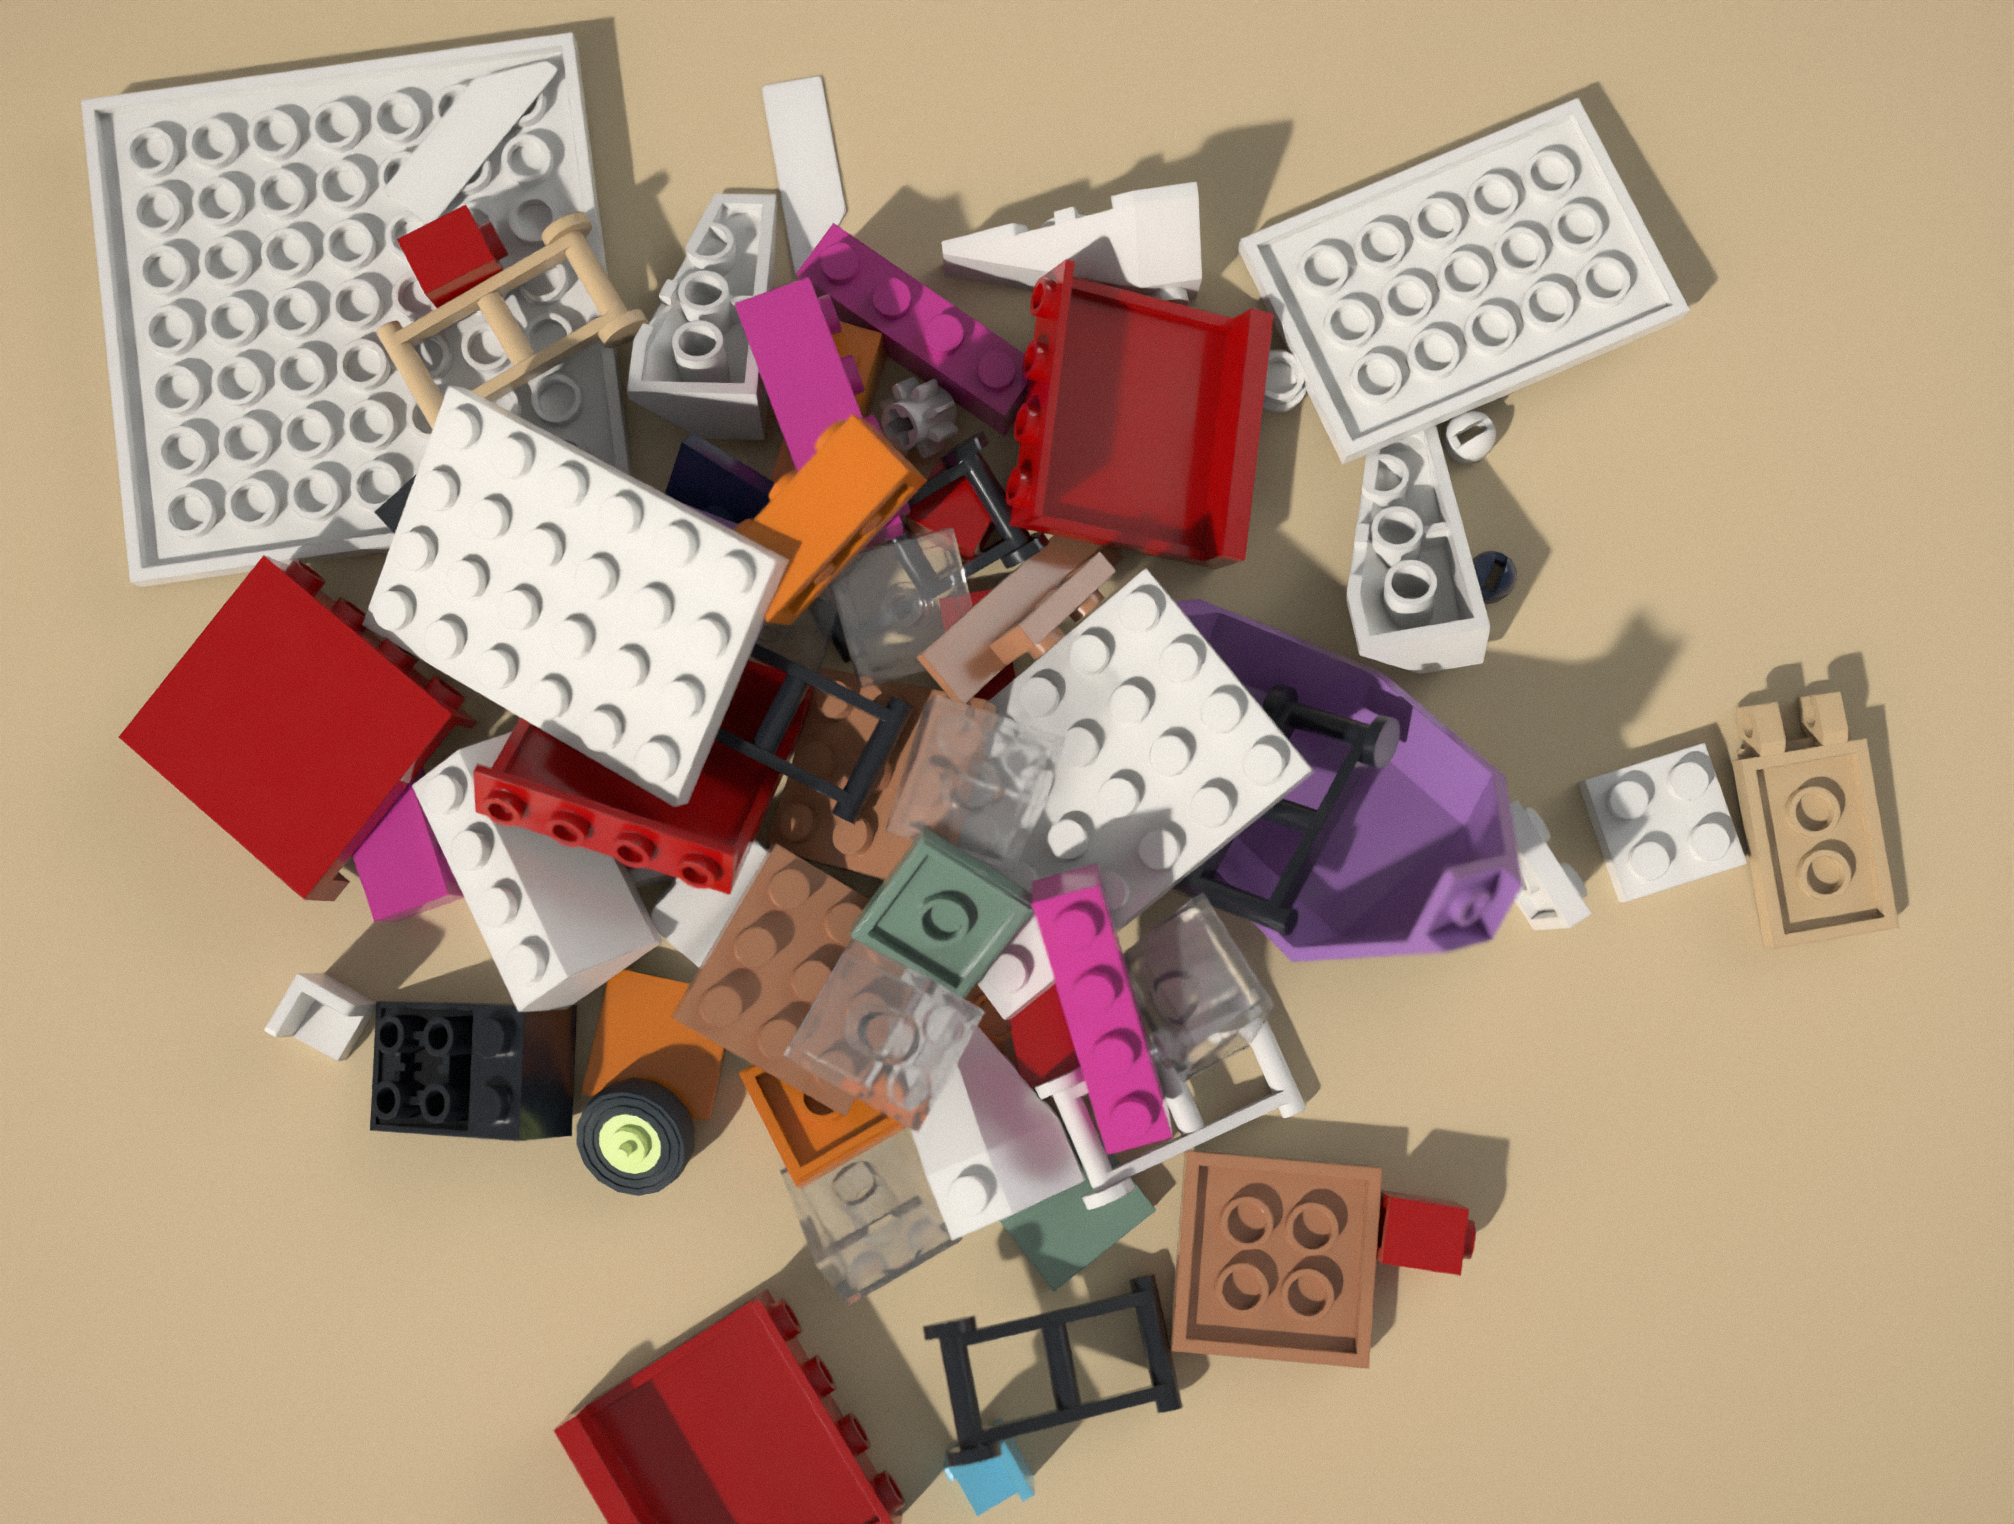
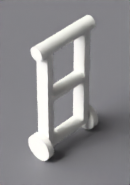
[1035,989,1306,1210]

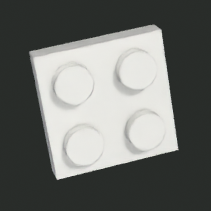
[1578,743,1747,903]
[1510,800,1592,930]

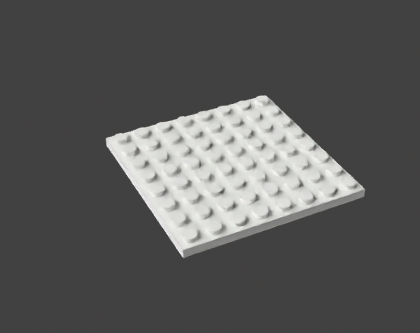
[81,32,634,587]

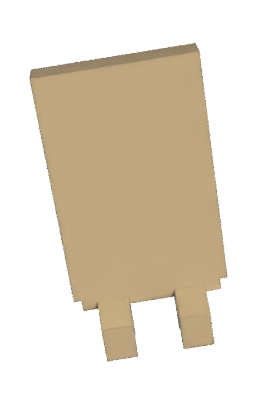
[1732,691,1899,949]

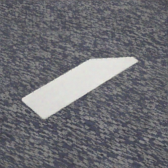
[384,61,558,224]
[762,76,846,275]

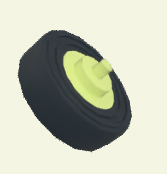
[576,1077,695,1196]

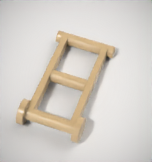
[376,212,649,429]

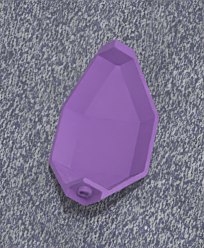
[1175,599,1523,962]

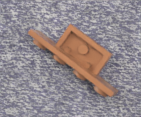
[916,535,1124,707]

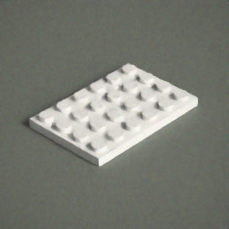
[1238,98,1690,465]
[362,386,789,807]
[956,568,1315,1020]

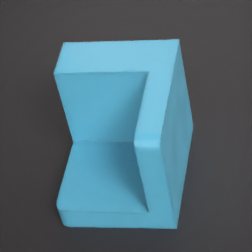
[943,1418,1035,1516]

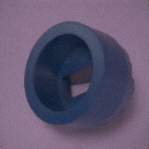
[1472,551,1517,604]

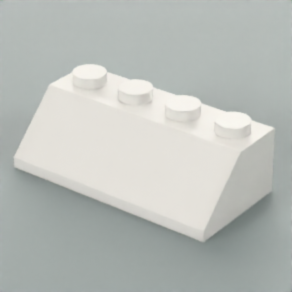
[412,732,663,1012]

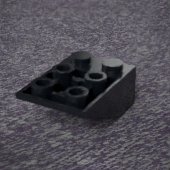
[370,1001,577,1141]

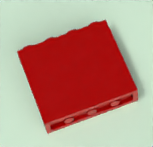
[1006,259,1274,569]
[119,555,478,902]
[473,660,812,895]
[553,1289,906,1524]

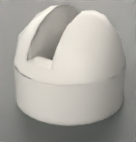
[1442,410,1496,464]

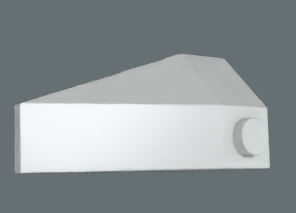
[941,182,1202,306]
[627,193,777,440]
[1346,425,1490,674]
[885,980,1086,1240]

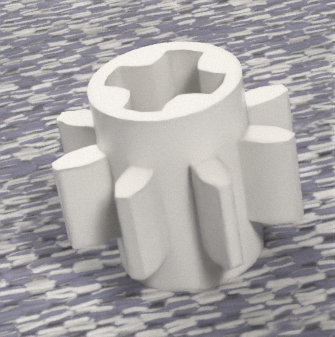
[880,376,958,459]

